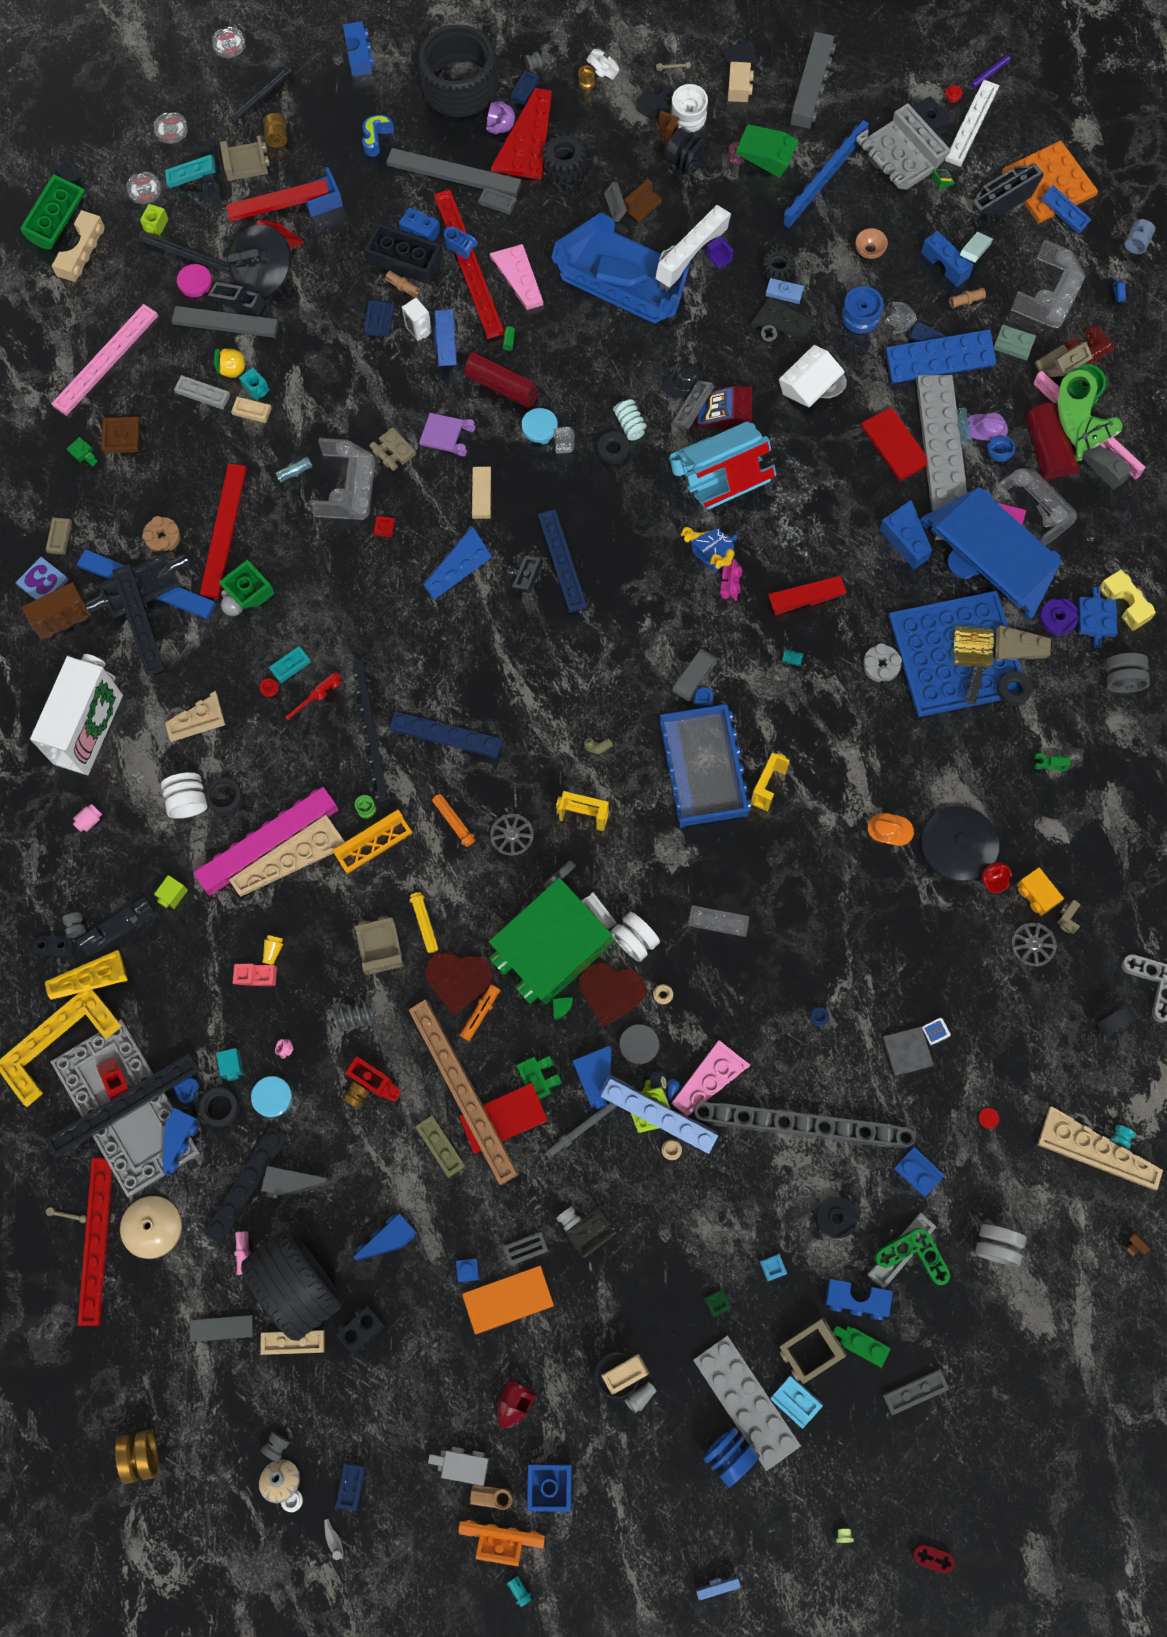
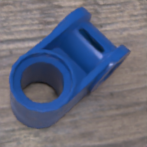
[444,227,478,259]

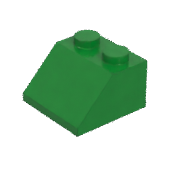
[219,559,275,609]

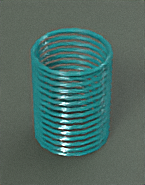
[782,649,803,666]

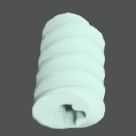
[613,400,646,441]

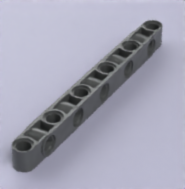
[694,1102,916,1148]

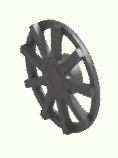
[490,814,533,856]
[1012,923,1057,966]

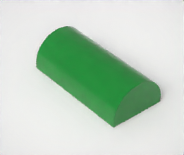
[20,174,85,249]

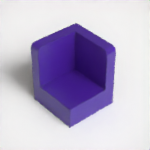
[706,236,733,269]

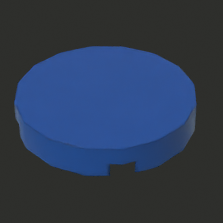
[948,549,980,579]

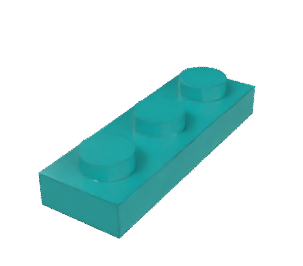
[165,155,216,188]

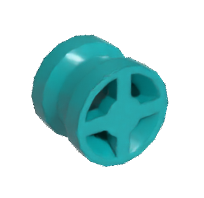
[1110,1125,1136,1149]

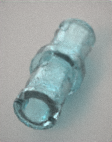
[956,408,972,445]
[275,457,312,483]

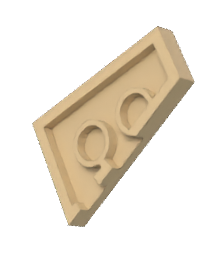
[165,691,225,742]

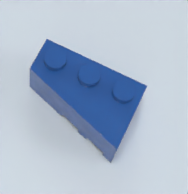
[879,500,932,569]

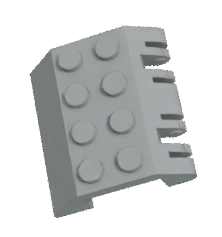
[856,104,951,189]

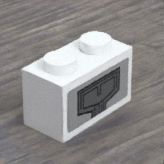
[402,298,432,341]

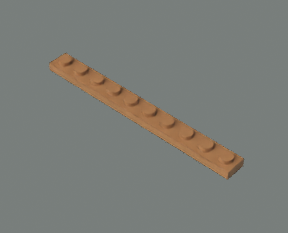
[409,1000,519,1185]

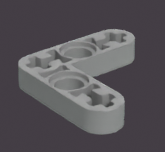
[1121,955,1167,1023]

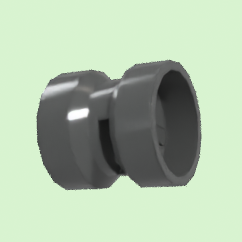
[62,912,86,938]
[261,1432,290,1462]

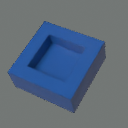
[456,1259,479,1282]

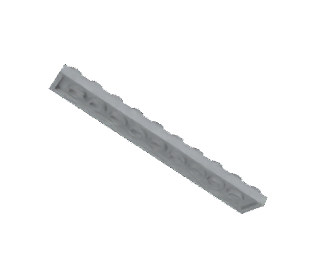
[916,375,967,540]

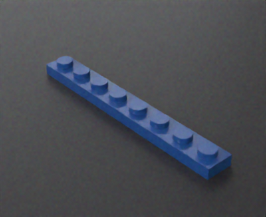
[784,120,869,228]

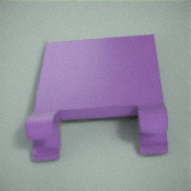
[419,413,475,456]

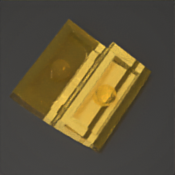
[954,627,994,668]

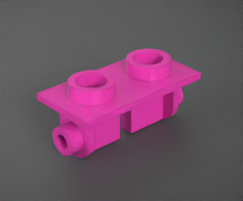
[720,559,742,601]

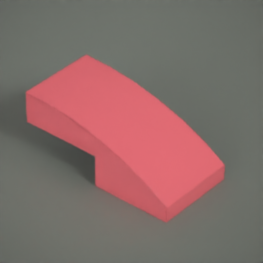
[233,964,277,986]

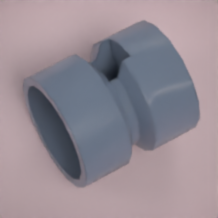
[1124,219,1155,254]

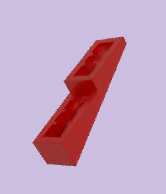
[768,576,847,616]

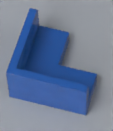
[305,167,343,217]

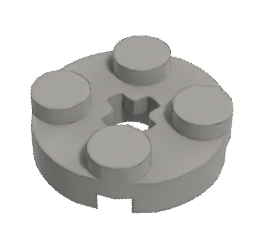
[863,644,902,682]

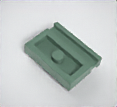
[994,325,1036,360]

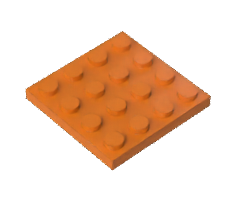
[1002,141,1098,224]

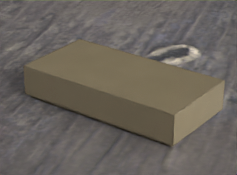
[46,518,72,555]

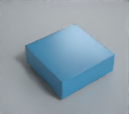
[760,1254,787,1282]

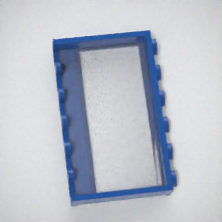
[660,704,751,828]

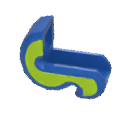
[362,115,394,157]

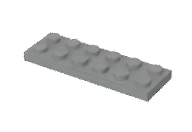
[693,1336,801,1471]

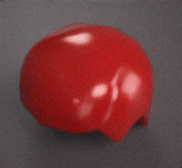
[982,862,1012,893]

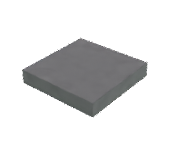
[883,1027,933,1076]

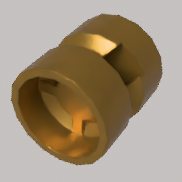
[263,113,287,148]

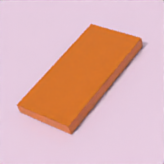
[462,1266,554,1335]

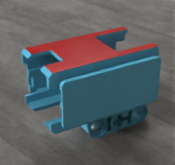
[669,422,776,510]

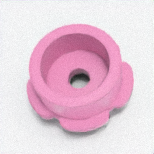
[275,1039,293,1058]

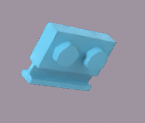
[770,1375,823,1429]

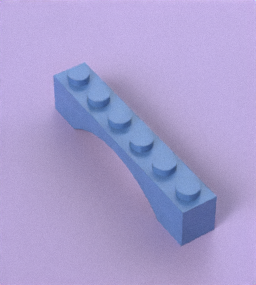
[600,1074,718,1154]

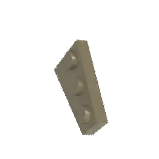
[995,625,1051,661]

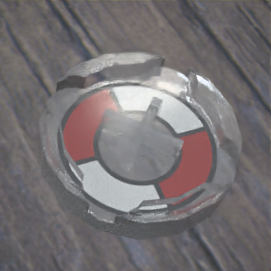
[212,27,246,58]
[153,112,188,144]
[126,172,161,204]

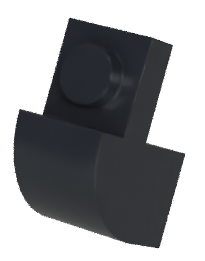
[637,84,674,119]

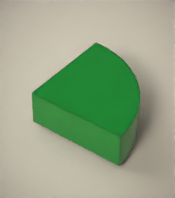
[553,998,573,1020]

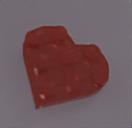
[426,953,493,1016]
[580,963,646,1027]

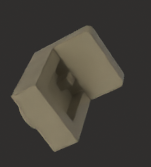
[1057,900,1081,934]

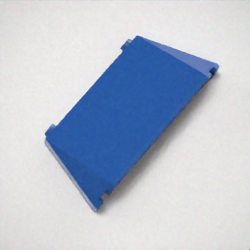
[552,213,691,323]
[920,487,1062,621]

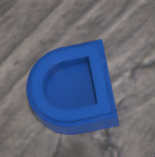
[694,687,713,707]

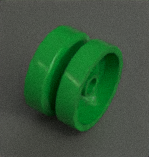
[1067,364,1106,407]

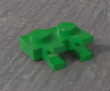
[516,1056,562,1099]

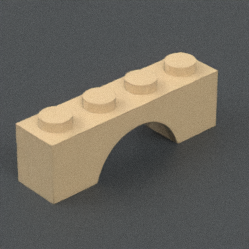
[52,210,104,282]

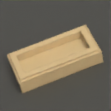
[231,396,272,423]
[601,1354,649,1395]

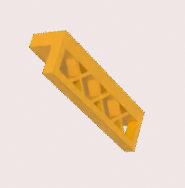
[333,810,412,874]

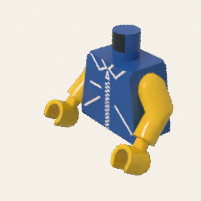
[681,527,737,573]

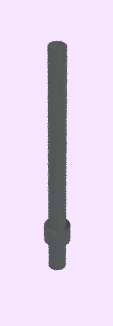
[547,1080,646,1156]

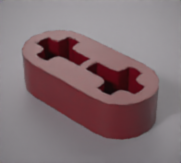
[912,1544,955,1573]

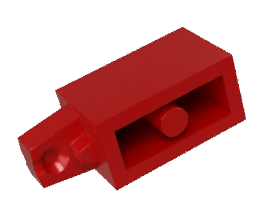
[345,1057,402,1102]

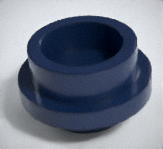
[809,1007,829,1027]

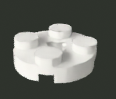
[587,49,619,80]

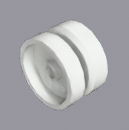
[610,912,660,962]

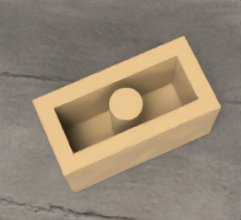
[728,62,754,102]

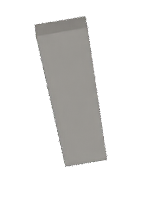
[867,1213,936,1289]

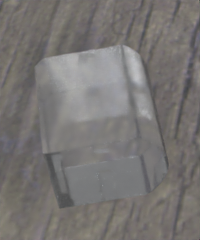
[554,427,575,454]

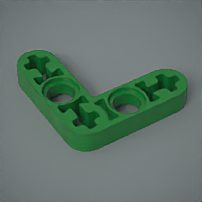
[874,1228,950,1285]

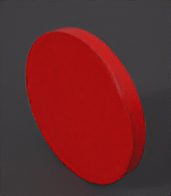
[979,1108,999,1129]

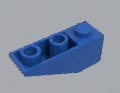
[163,1108,199,1176]
[353,1214,418,1261]

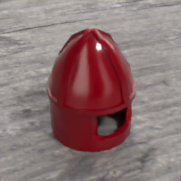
[497,1380,536,1429]

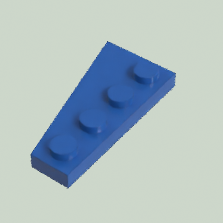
[423,526,492,600]

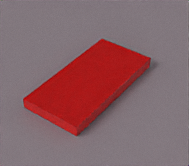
[861,407,927,481]
[459,1083,548,1154]

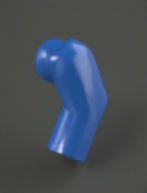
[665,1079,681,1105]

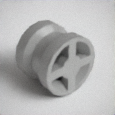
[556,1206,582,1232]

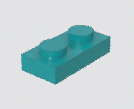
[269,646,311,683]

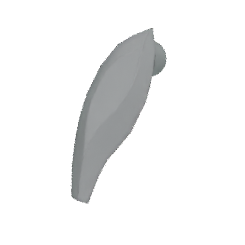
[324,1519,343,1560]

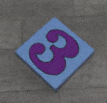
[16,557,69,600]

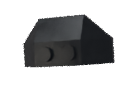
[973,163,1044,216]

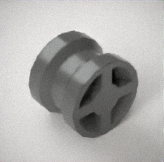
[524,51,543,73]

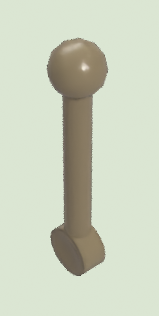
[656,62,691,71]
[46,1208,87,1223]

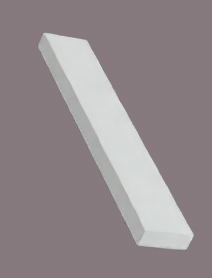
[945,80,999,167]

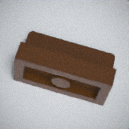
[659,111,680,151]
[624,179,662,222]

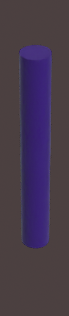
[970,55,1011,89]

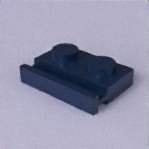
[364,300,395,337]

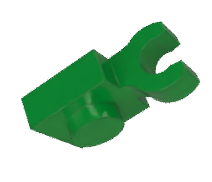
[67,437,98,467]
[1034,753,1070,771]

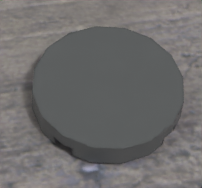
[543,860,576,889]
[620,1025,659,1065]

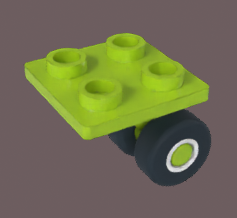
[631,1071,670,1133]

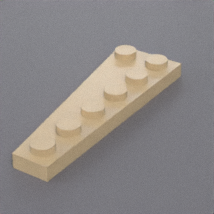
[229,815,345,897]
[1037,1107,1163,1190]

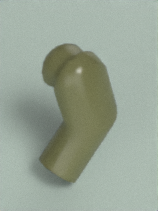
[584,738,613,754]

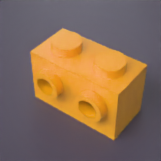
[1017,868,1064,916]

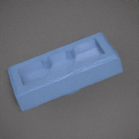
[766,278,804,304]
[696,1576,741,1600]

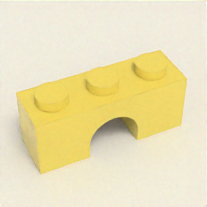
[1100,570,1156,631]

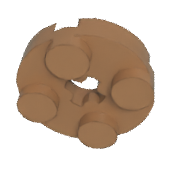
[142,516,181,553]

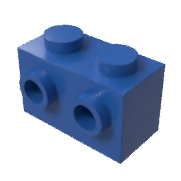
[399,208,440,242]

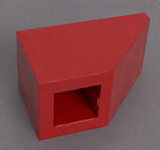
[96,1057,129,1100]

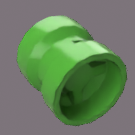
[355,795,376,819]

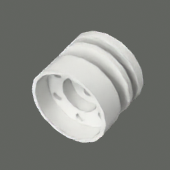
[671,84,708,132]
[161,773,207,818]

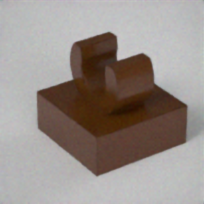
[1126,1230,1151,1256]

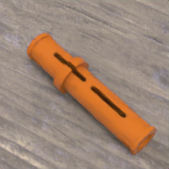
[459,984,501,1042]

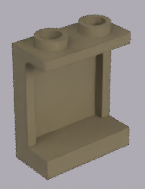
[220,136,270,181]
[1035,342,1093,377]
[354,916,404,975]

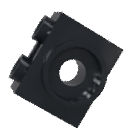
[912,96,951,136]

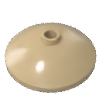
[120,1196,182,1259]

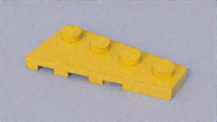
[45,950,128,1000]

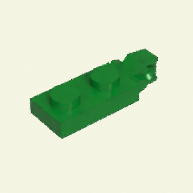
[832,1326,891,1368]

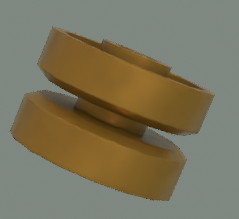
[115,1430,158,1485]

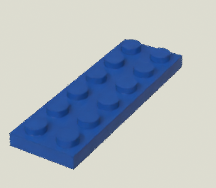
[885,330,996,384]

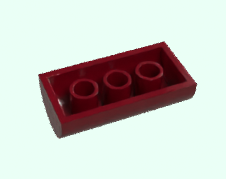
[465,352,539,408]
[1025,403,1080,480]

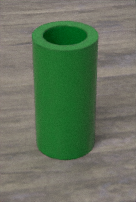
[503,326,515,351]

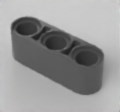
[672,649,718,701]

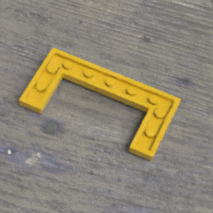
[0,989,122,1107]

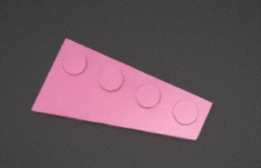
[490,244,543,310]
[671,1041,750,1117]

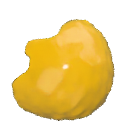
[220,349,245,378]

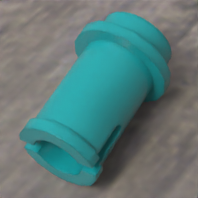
[507,1576,532,1607]

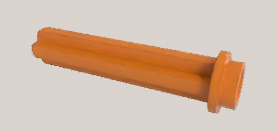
[432,794,475,847]

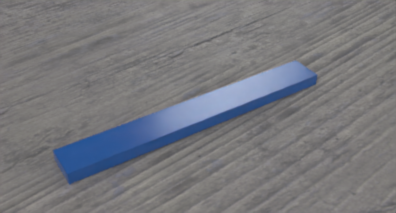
[77,549,216,620]

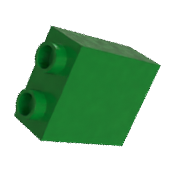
[489,878,616,1005]

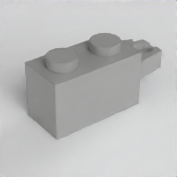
[428,1447,489,1486]

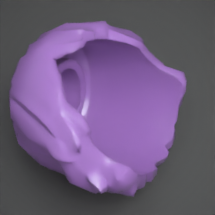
[486,101,515,135]

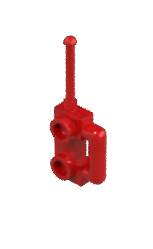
[285,671,342,720]

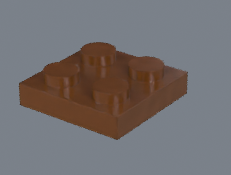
[101,417,140,453]

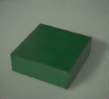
[704,1289,732,1318]

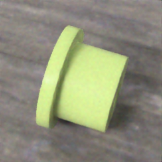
[836,1529,854,1543]

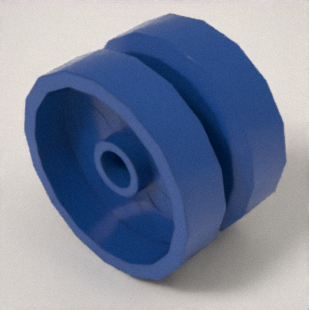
[842,286,884,334]

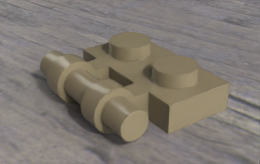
[370,427,416,471]

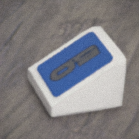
[922,1018,950,1046]

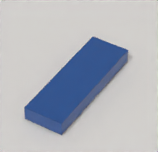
[1040,185,1091,234]

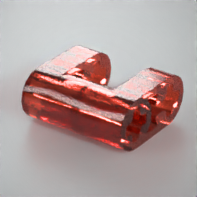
[1065,325,1114,364]

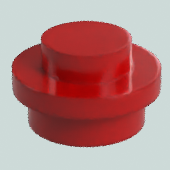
[945,85,962,102]
[260,679,279,697]

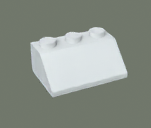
[779,345,844,407]

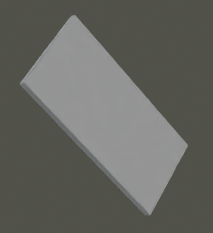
[51,1019,200,1198]

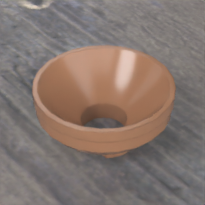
[856,228,888,259]

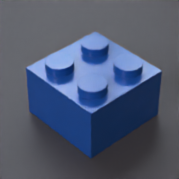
[527,1464,572,1512]

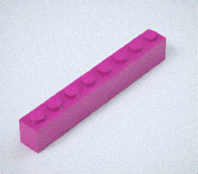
[194,787,338,896]

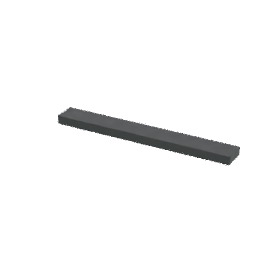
[387,148,521,197]

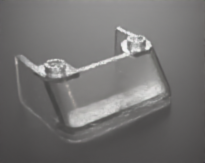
[1011,239,1085,328]
[310,438,375,520]
[991,469,1077,546]

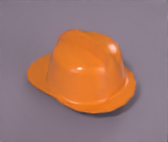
[868,813,914,846]

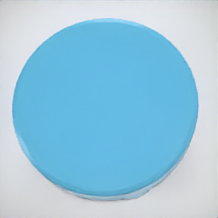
[522,408,558,444]
[251,1076,293,1118]

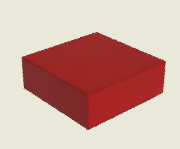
[374,516,395,537]

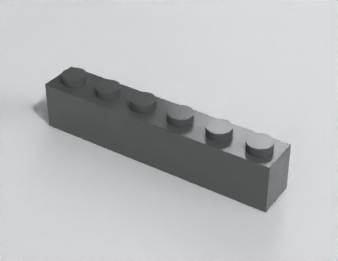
[790,32,836,129]

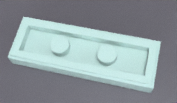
[960,232,993,262]

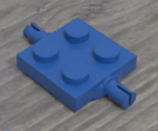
[1078,587,1117,648]

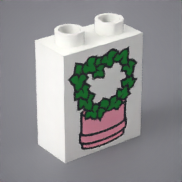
[30,654,123,775]

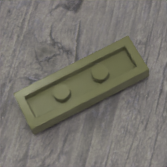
[415,1116,465,1178]

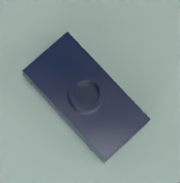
[510,71,540,105]
[908,321,949,342]
[335,1462,366,1511]

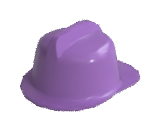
[964,413,1008,441]

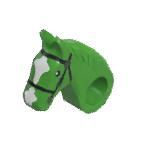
[1058,370,1123,461]

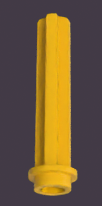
[409,892,438,953]

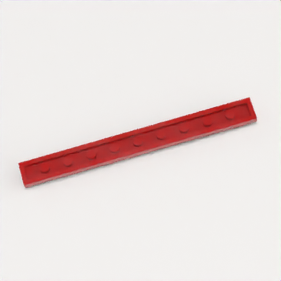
[434,190,504,339]

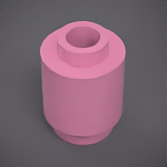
[73,804,102,832]

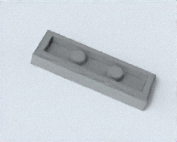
[174,375,230,409]

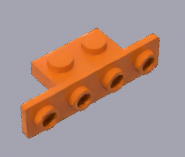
[459,1520,545,1566]

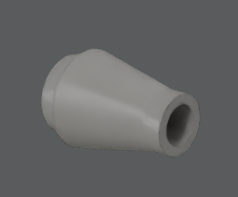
[625,1382,656,1413]

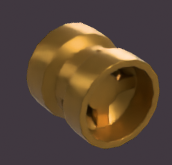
[578,65,595,91]
[342,1082,370,1109]

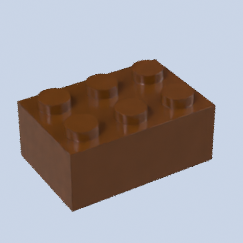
[21,582,92,640]

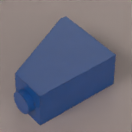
[573,1046,611,1109]

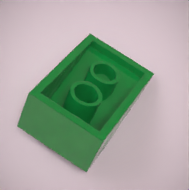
[735,125,799,178]

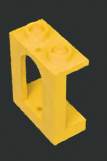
[751,753,790,812]
[556,791,609,831]

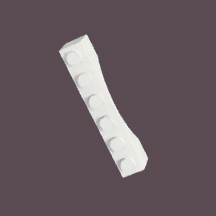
[655,205,731,287]

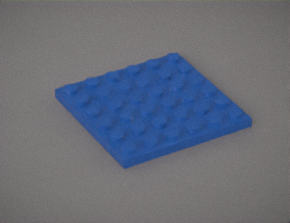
[888,591,1022,718]

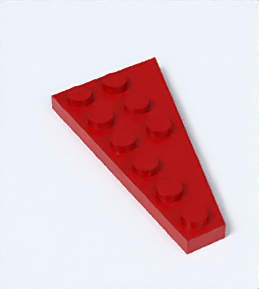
[491,88,552,180]

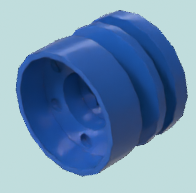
[703,1427,760,1488]

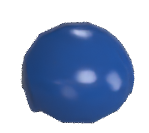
[987,436,1016,462]

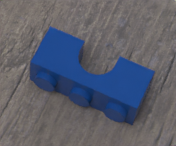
[343,21,374,76]
[921,231,973,287]
[435,310,458,366]
[824,1279,893,1321]

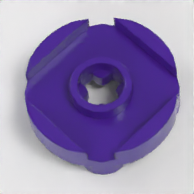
[1039,599,1078,637]

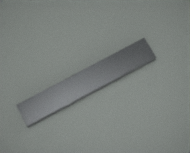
[172,306,279,338]

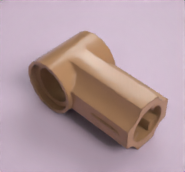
[470,1484,514,1510]

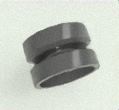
[1105,653,1150,693]

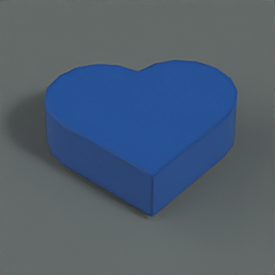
[1113,279,1126,302]
[174,1078,199,1104]

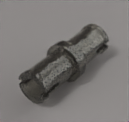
[964,665,985,704]

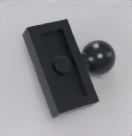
[505,556,543,593]

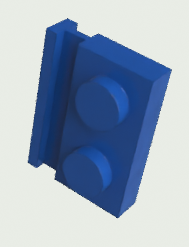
[894,1147,945,1198]

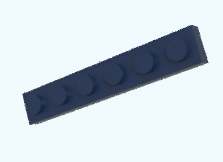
[538,509,587,613]
[389,712,503,759]

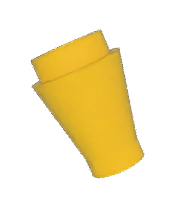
[262,935,283,965]

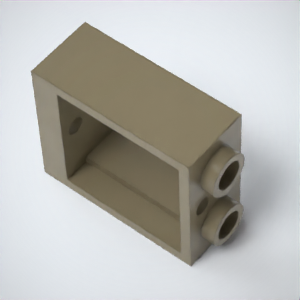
[779,1318,847,1384]

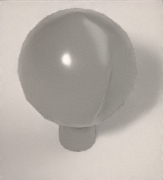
[221,590,243,616]

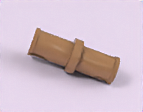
[385,270,420,298]
[949,288,986,308]

